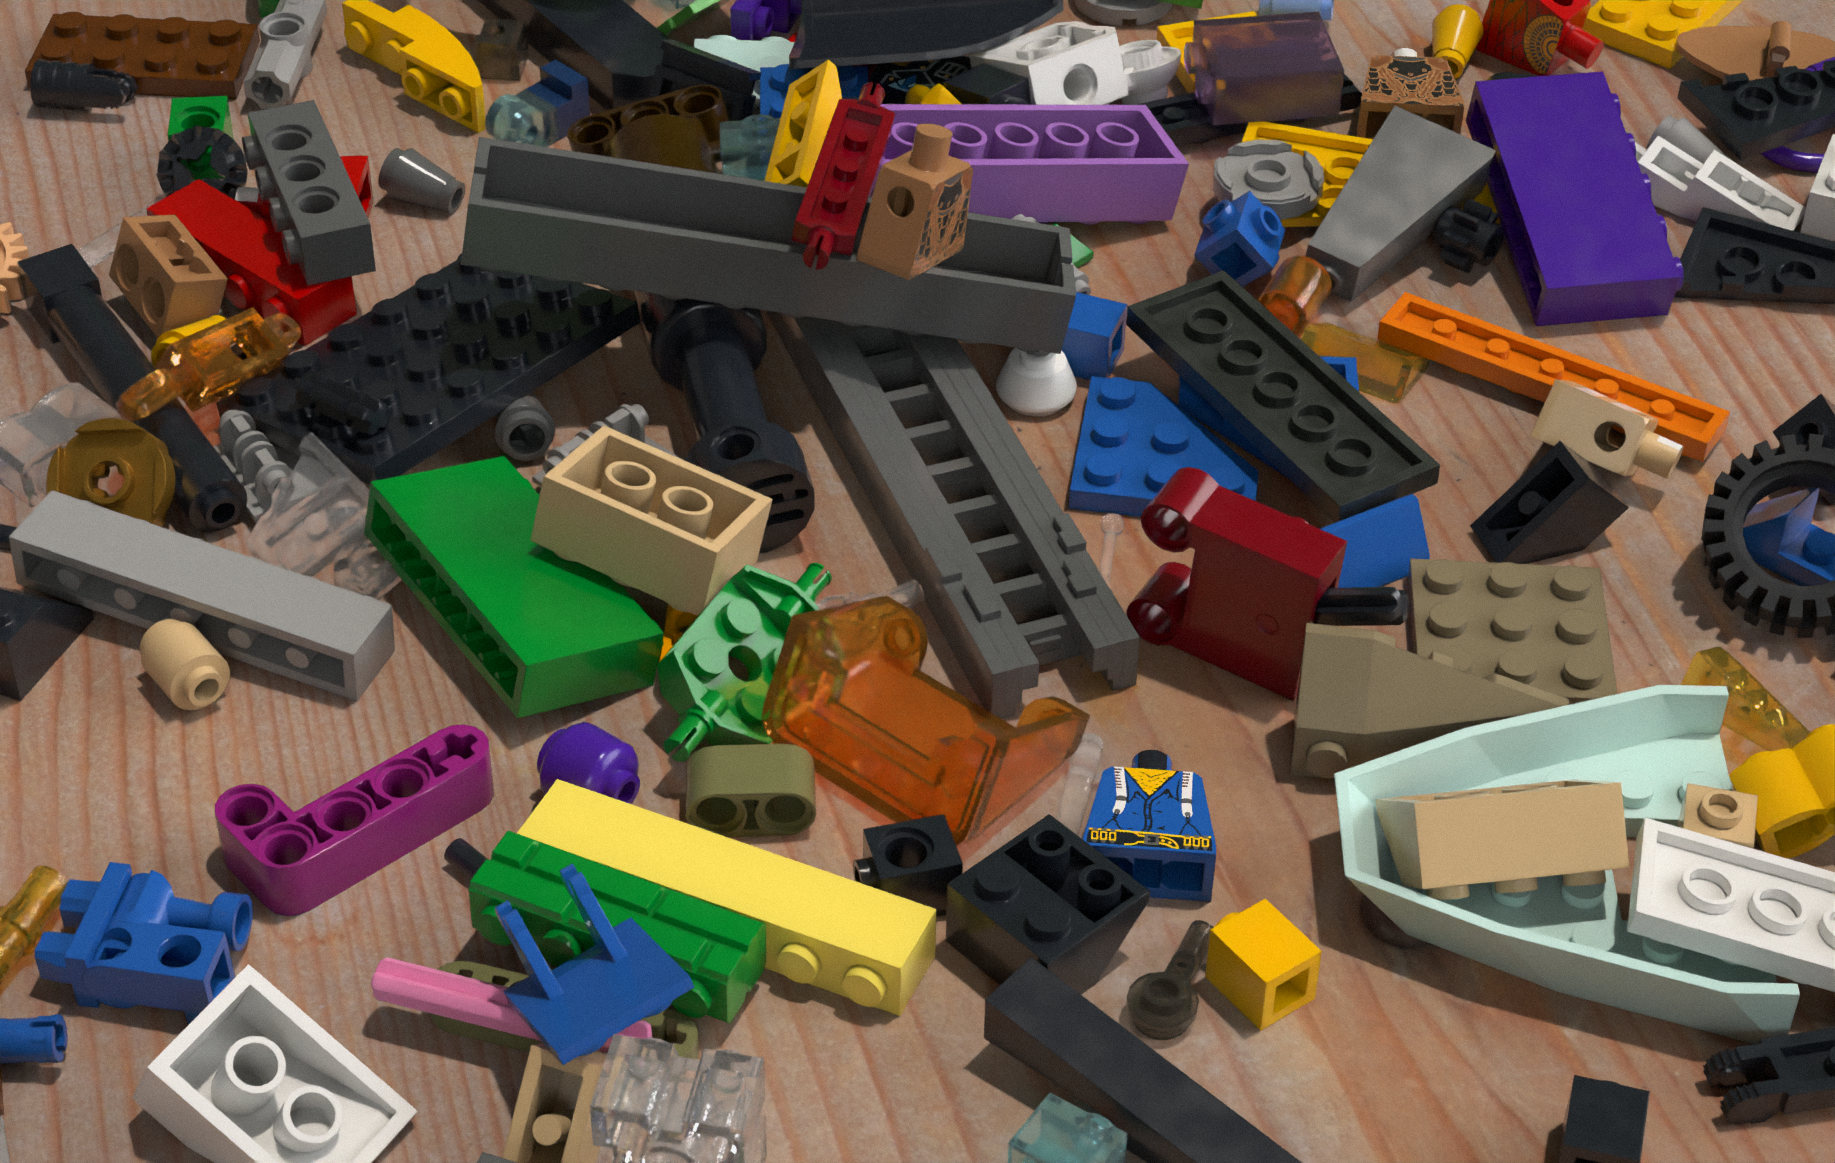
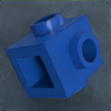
[1194,190,1286,287]

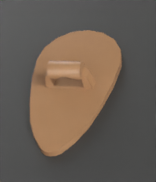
[1675,21,1835,80]

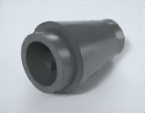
[378,148,465,213]
[495,391,555,461]

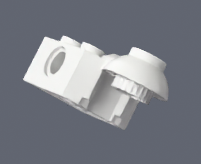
[969,21,1181,105]

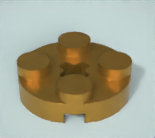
[46,418,175,527]

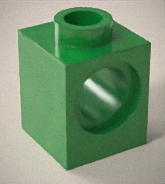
[167,96,234,180]

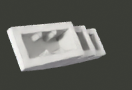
[1635,136,1806,231]

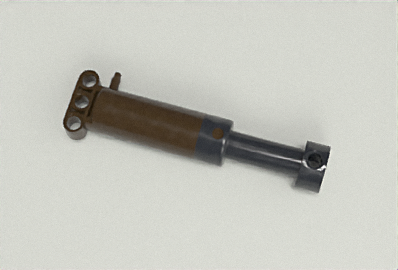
[567,84,815,554]

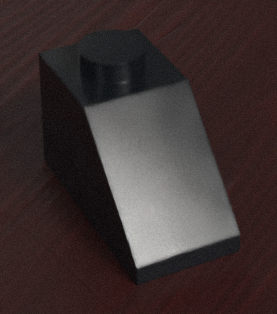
[1470,441,1629,564]
[0,587,94,701]

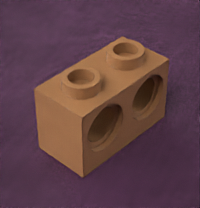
[109,215,228,338]

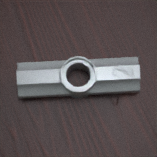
[244,0,327,109]

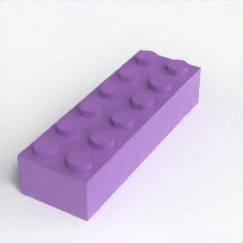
[870,104,1189,225]

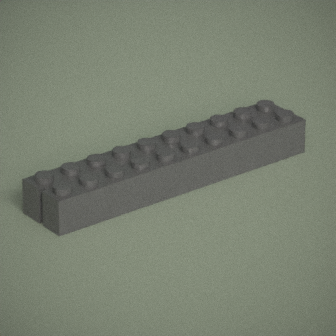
[461,137,1076,354]

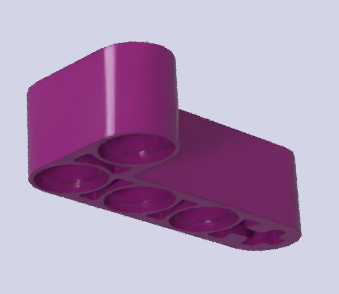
[215,724,494,916]

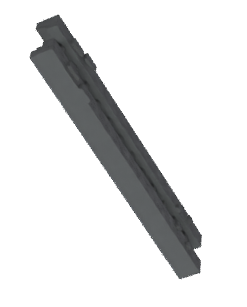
[765,310,1140,722]

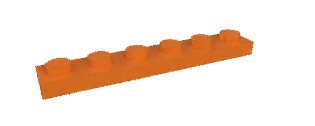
[1377,292,1730,462]

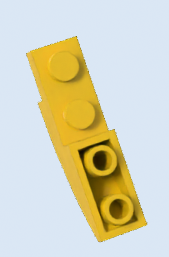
[342,0,486,133]

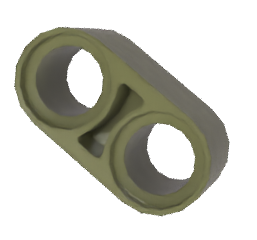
[686,744,816,837]

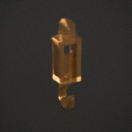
[116,307,301,421]

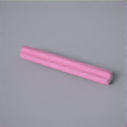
[371,958,653,1065]

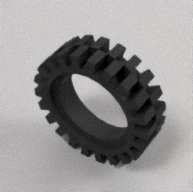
[1701,434,1835,638]

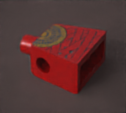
[1476,0,1604,76]

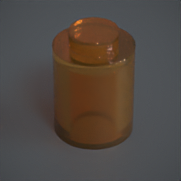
[1257,256,1332,338]

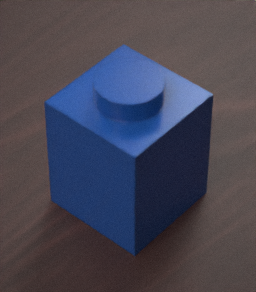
[1062,292,1127,380]

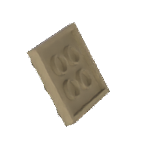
[1407,558,1618,705]

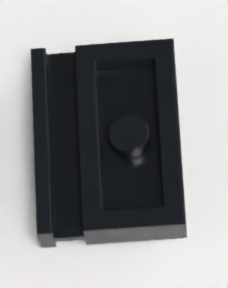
[649,40,762,136]

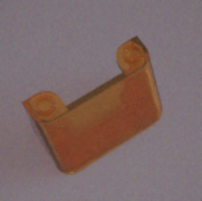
[762,595,1090,847]

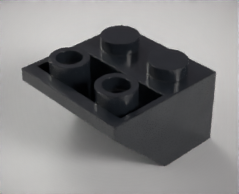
[946,814,1150,995]

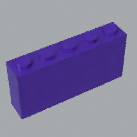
[1466,71,1683,326]

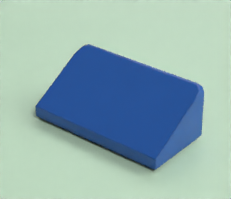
[1320,494,1430,588]

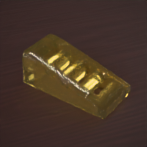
[1680,646,1810,751]

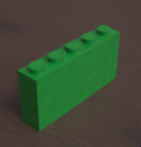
[364,456,664,718]

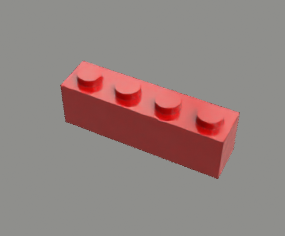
[146,179,357,346]

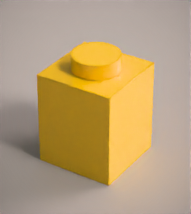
[1205,898,1322,1031]

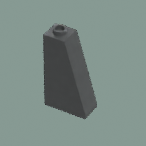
[1300,105,1496,301]

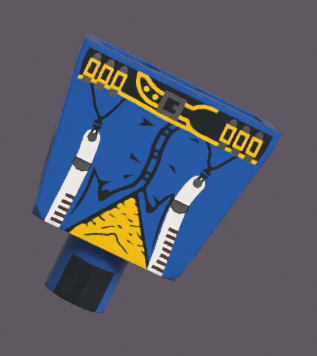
[1083,750,1216,902]

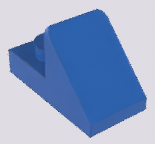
[1743,487,1835,586]

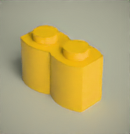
[1728,724,1835,859]

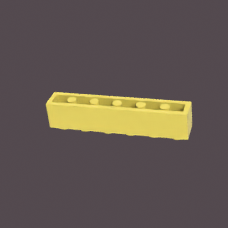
[517,779,936,1016]

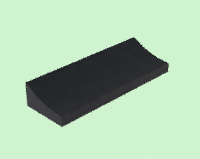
[478,0,671,111]

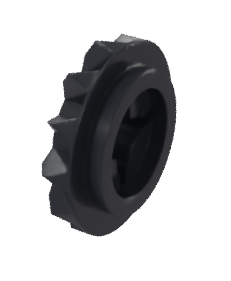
[156,125,248,200]

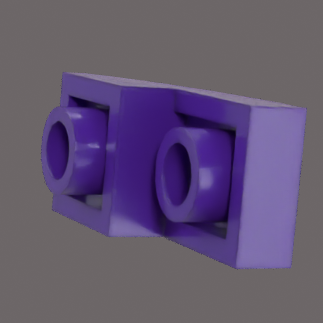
[730,0,802,41]

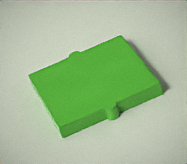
[657,0,730,36]

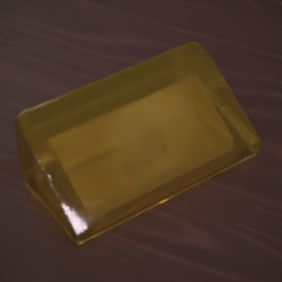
[1301,322,1430,403]

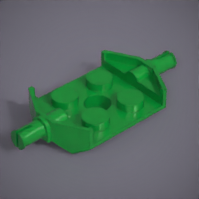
[657,563,840,762]

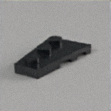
[1674,207,1835,304]

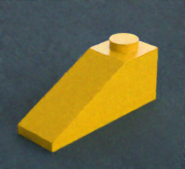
[764,59,842,187]

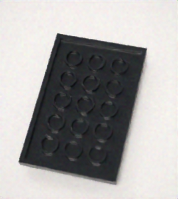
[216,253,641,485]

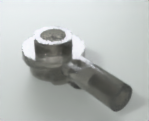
[1126,920,1213,1040]

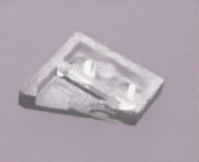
[247,432,369,577]

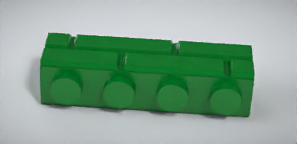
[468,830,766,1024]

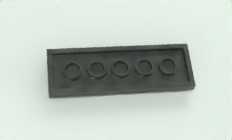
[1126,270,1440,523]

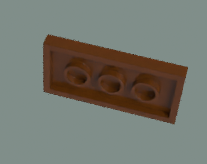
[25,12,260,100]

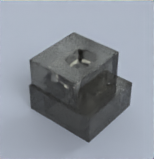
[469,18,529,81]

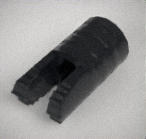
[30,59,139,111]

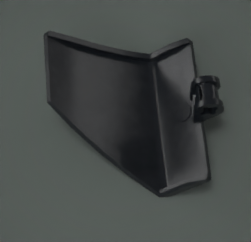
[789,0,1064,69]

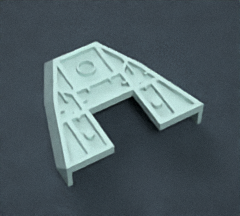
[1334,685,1800,1044]

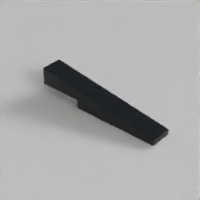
[984,957,1302,1163]

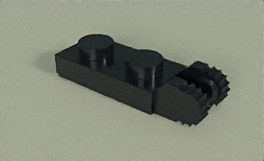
[1703,1028,1835,1125]

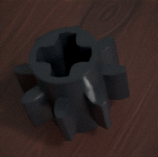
[1433,199,1504,273]

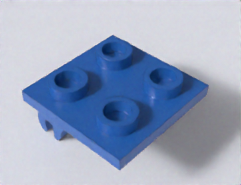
[495,863,695,1065]

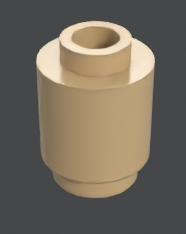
[140,619,230,711]

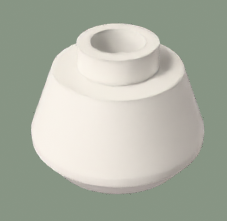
[996,348,1077,416]

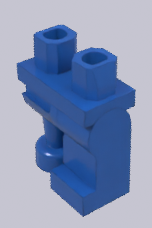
[34,862,253,1024]

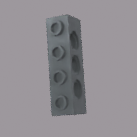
[242,100,376,286]

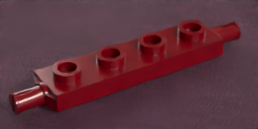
[791,82,896,270]

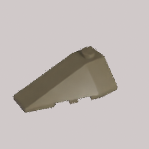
[1290,623,1569,779]

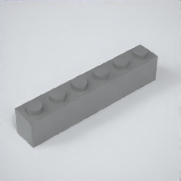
[9,490,395,701]

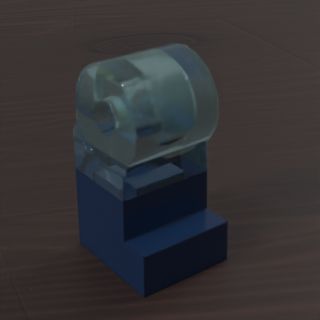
[485,60,590,147]

